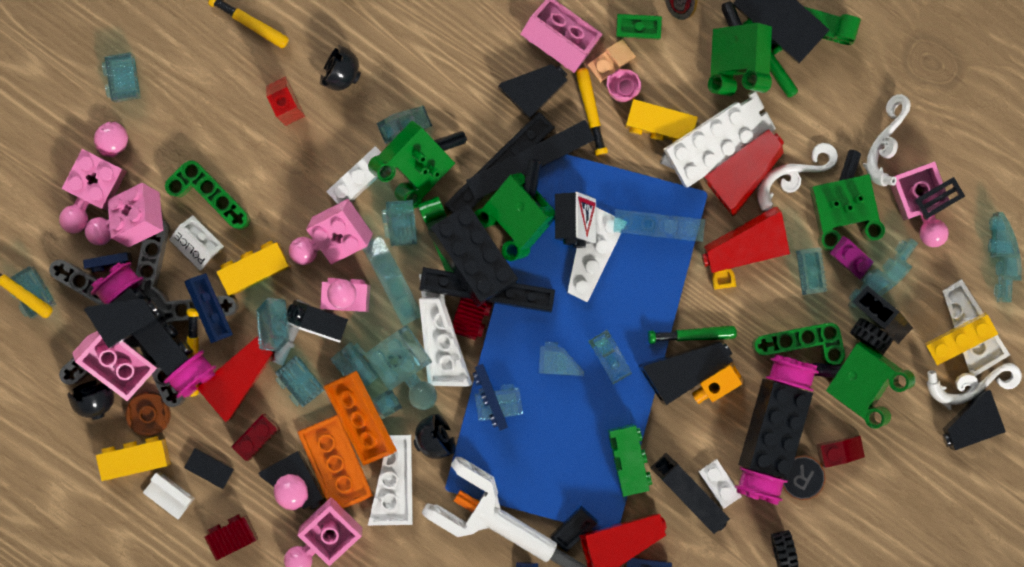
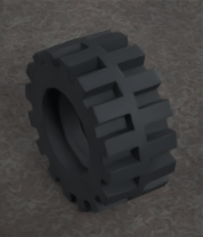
[850,318,893,355]
[771,530,799,567]

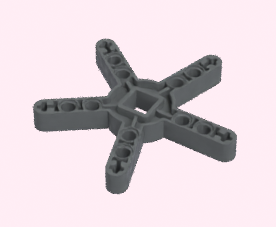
[49,219,239,407]

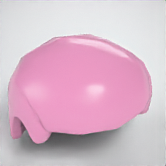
[606,69,641,102]
[94,122,129,157]
[274,474,308,510]

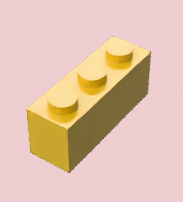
[625,99,698,143]
[217,241,291,296]
[925,312,998,365]
[96,436,171,481]

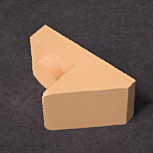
[587,39,636,83]

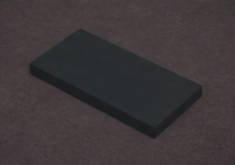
[732,0,829,64]

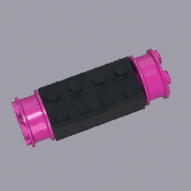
[91,262,217,399]
[734,354,819,505]

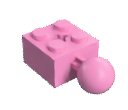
[59,149,127,234]
[890,162,949,248]
[85,183,163,248]
[289,199,373,265]
[320,278,370,312]
[284,497,362,567]

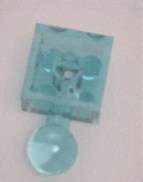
[364,325,437,410]

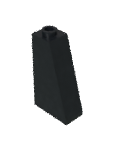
[638,342,733,405]
[650,453,730,534]

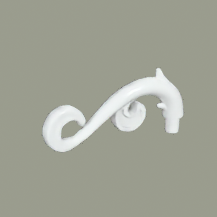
[863,94,911,186]
[757,143,838,212]
[927,363,1022,410]

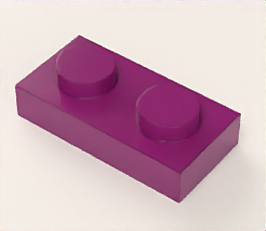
[830,236,874,280]

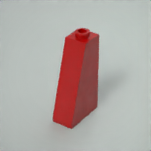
[266,76,305,126]
[704,129,784,217]
[702,207,790,273]
[197,336,275,422]
[579,514,667,567]

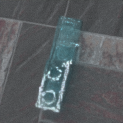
[613,209,705,242]
[988,212,1022,303]
[362,235,421,326]
[848,238,918,308]

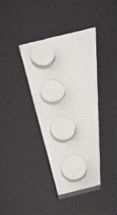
[419,297,472,386]

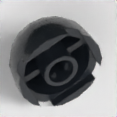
[320,44,361,91]
[67,380,114,420]
[414,414,455,459]

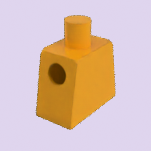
[692,362,744,404]

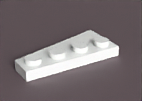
[567,207,626,302]
[942,279,1010,376]
[368,435,413,526]

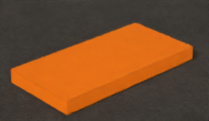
[323,371,397,466]
[298,415,374,509]

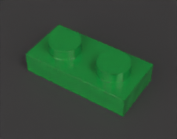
[616,14,662,40]

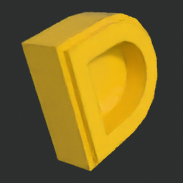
[712,269,736,290]

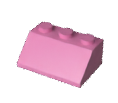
[520,0,603,73]
[72,331,157,401]

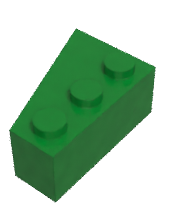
[608,424,652,497]

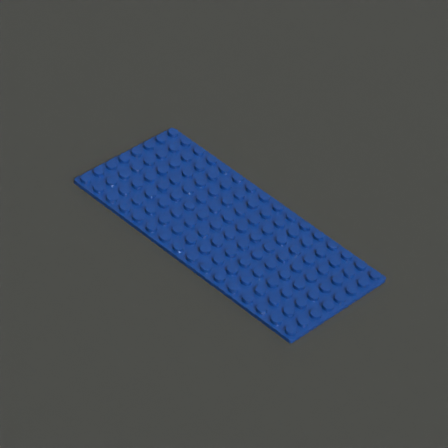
[445,154,707,531]

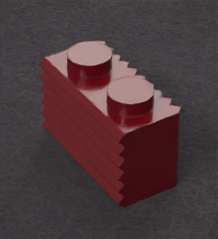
[452,298,492,340]
[231,414,280,461]
[204,514,258,561]

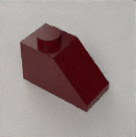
[816,435,865,468]

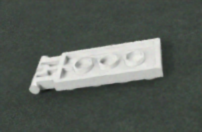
[663,91,776,188]

